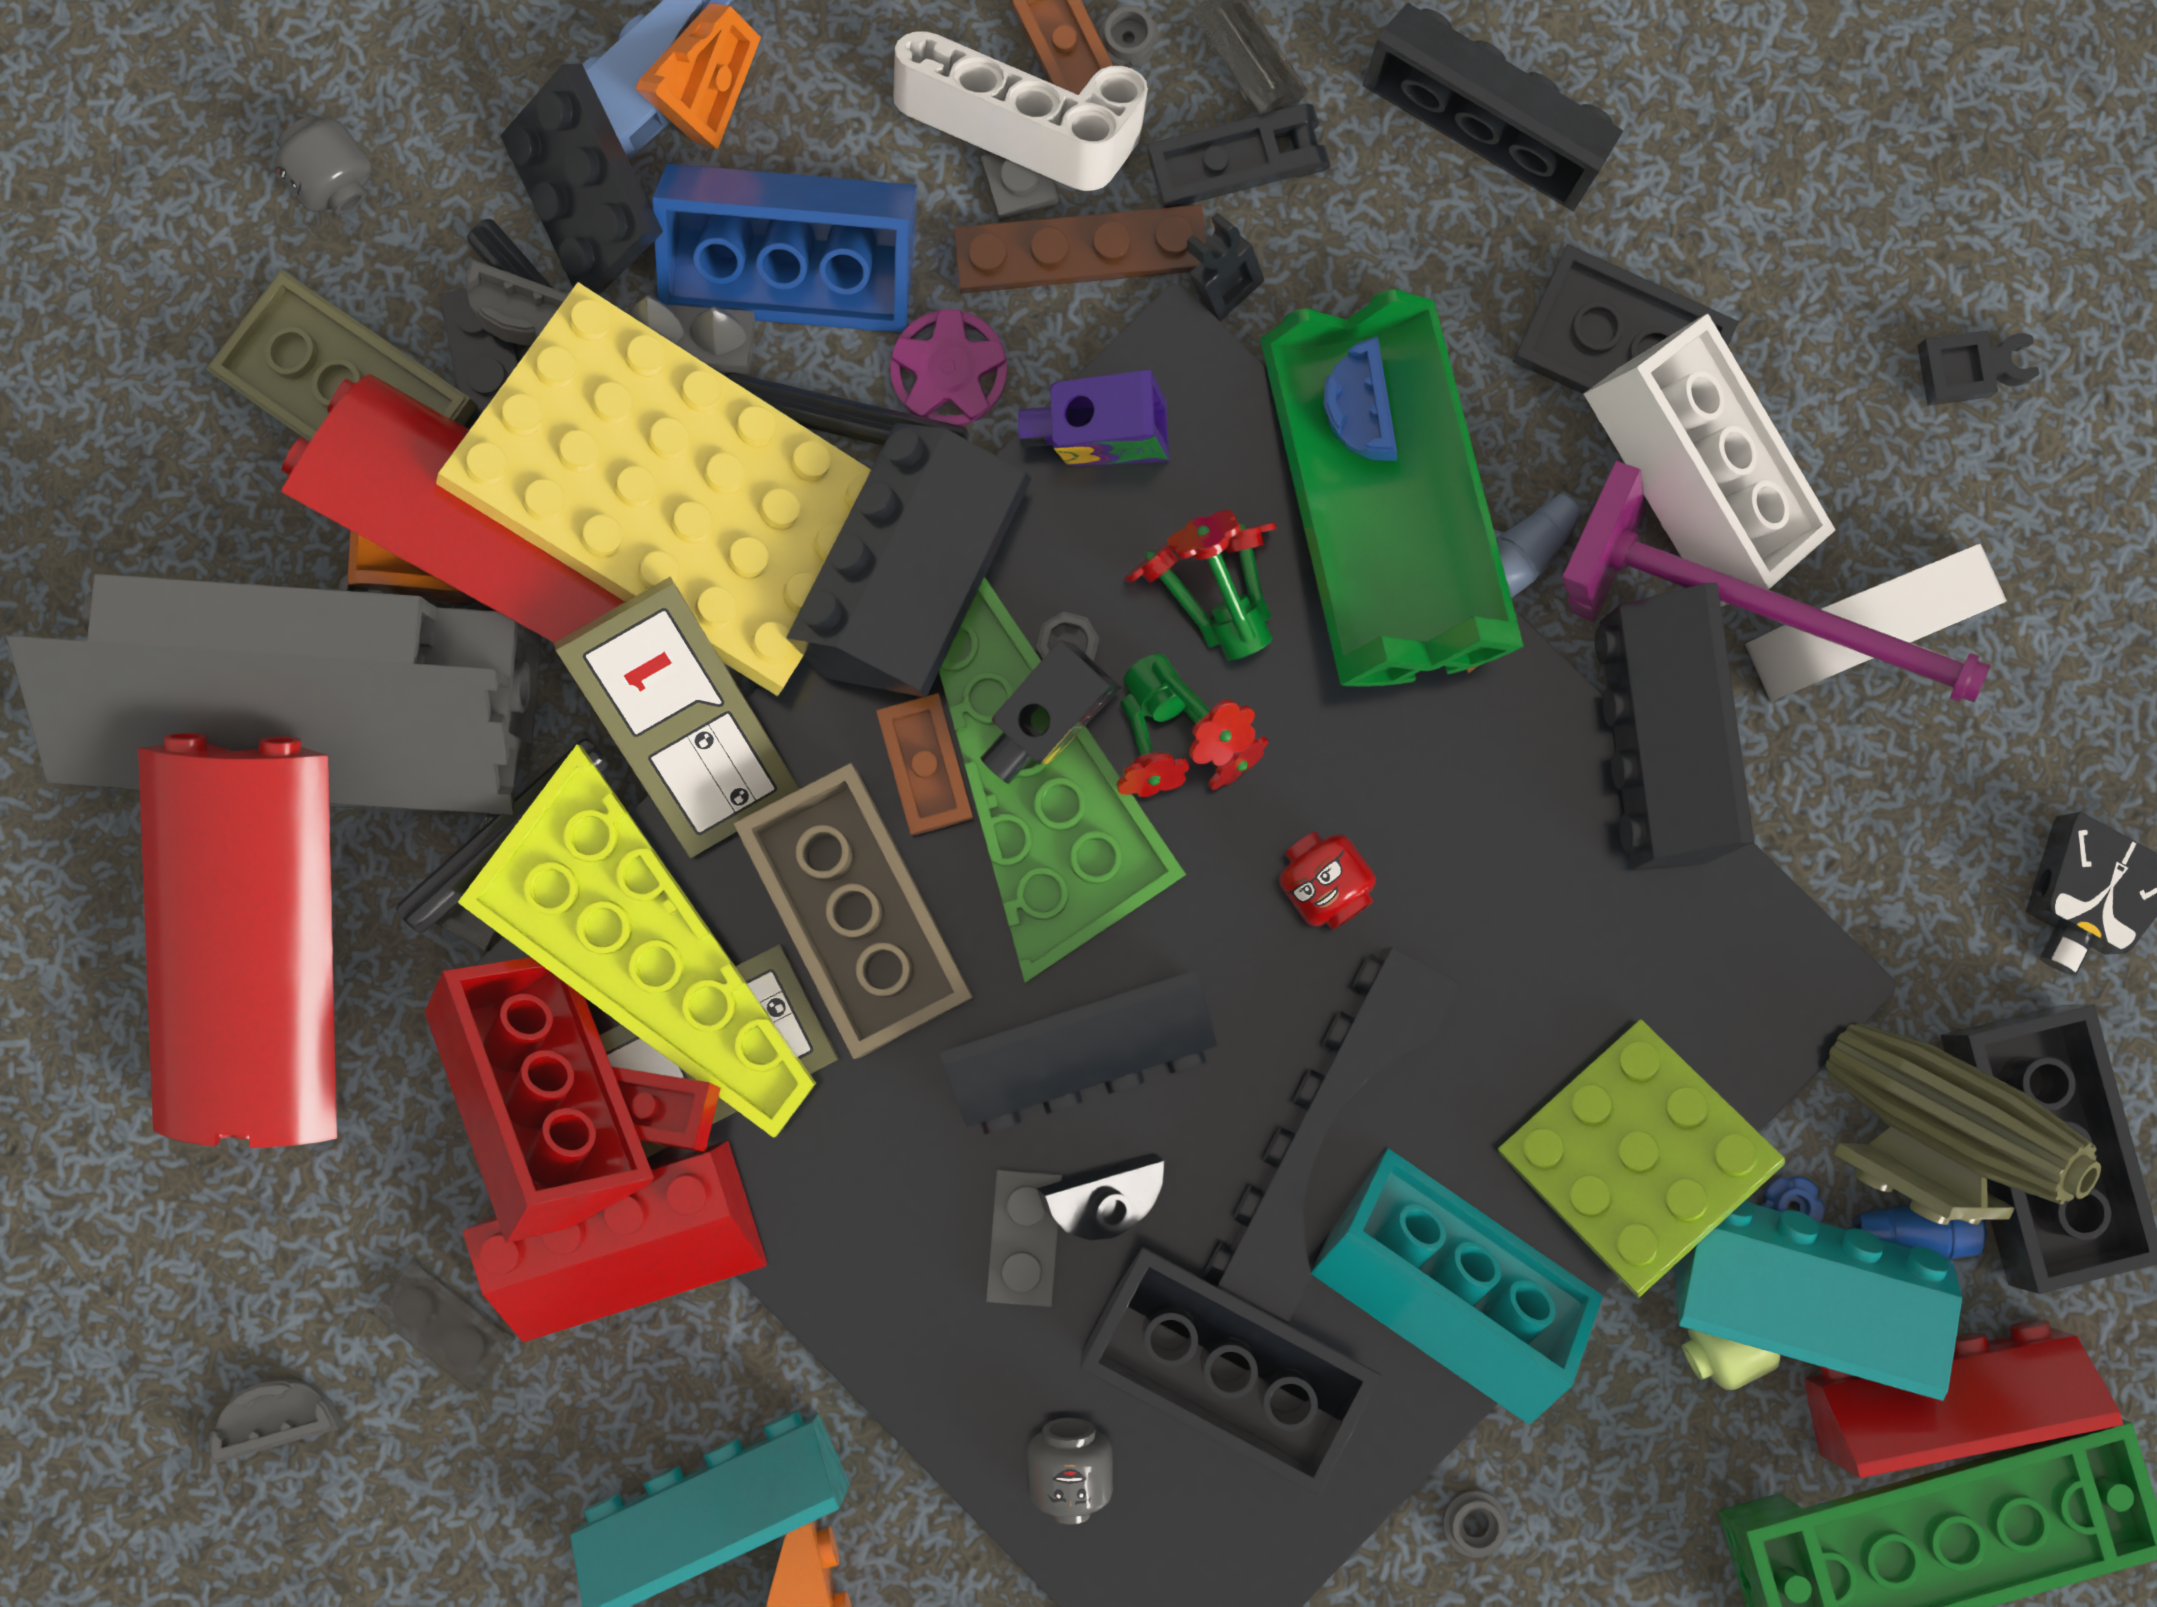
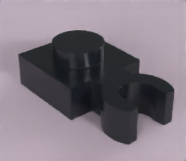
[1187,213,1265,321]
[1917,330,2039,406]

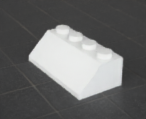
[1584,314,1835,607]

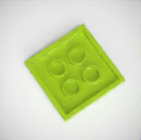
[1498,1019,1785,1298]

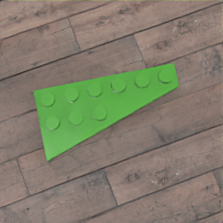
[939,577,1186,984]

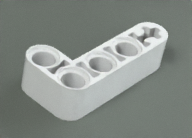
[893,32,1148,191]
[1745,544,2007,702]

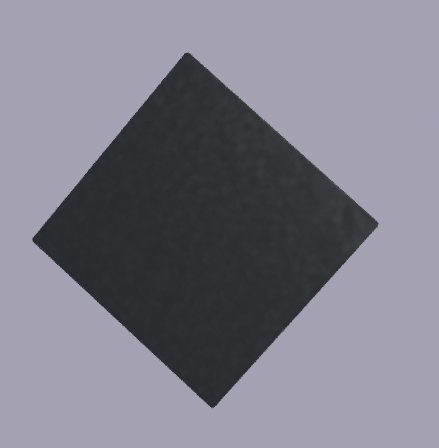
[474,283,1896,1607]

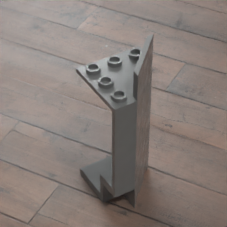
[6,574,542,815]

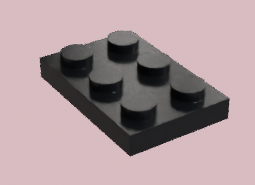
[500,64,663,295]
[1512,244,1739,394]

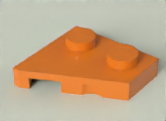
[635,3,761,150]

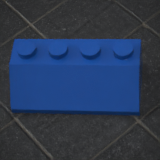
[653,164,917,333]

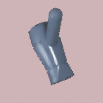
[1494,494,1581,598]

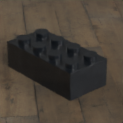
[1940,1004,2157,1294]

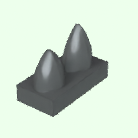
[627,295,756,377]

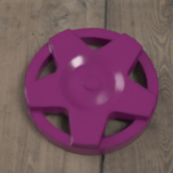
[890,309,1007,426]

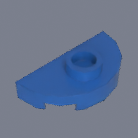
[1324,336,1397,461]

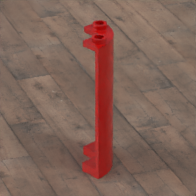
[281,374,625,643]
[138,733,337,1148]

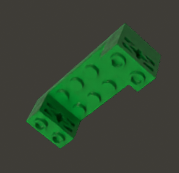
[1717,1419,2157,1607]

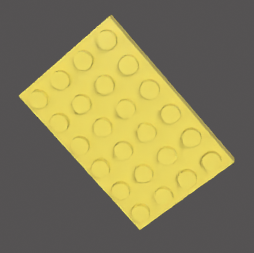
[436,282,871,696]

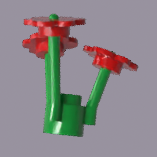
[1124,510,1277,660]
[1116,653,1269,797]

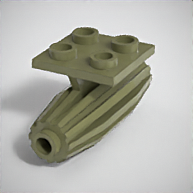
[1826,1022,2101,1225]

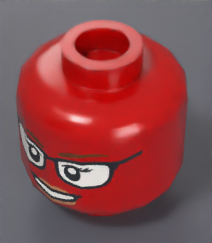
[1279,831,1376,931]

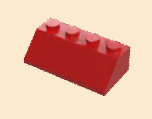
[424,957,654,1243]
[462,1140,768,1342]
[1803,1320,2123,1478]

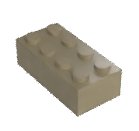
[733,763,975,1059]

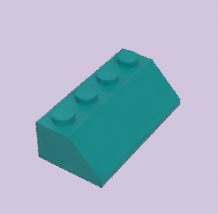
[1311,1148,1603,1425]
[1674,1199,1962,1401]
[570,1410,850,1607]

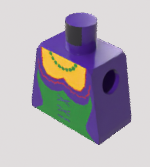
[1018,370,1169,466]

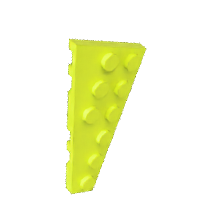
[458,744,816,1138]

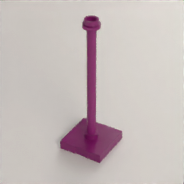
[1562,461,1991,703]

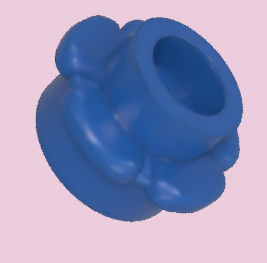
[1761,1176,1825,1223]

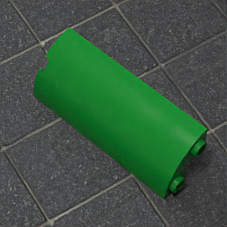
[1260,289,1524,687]

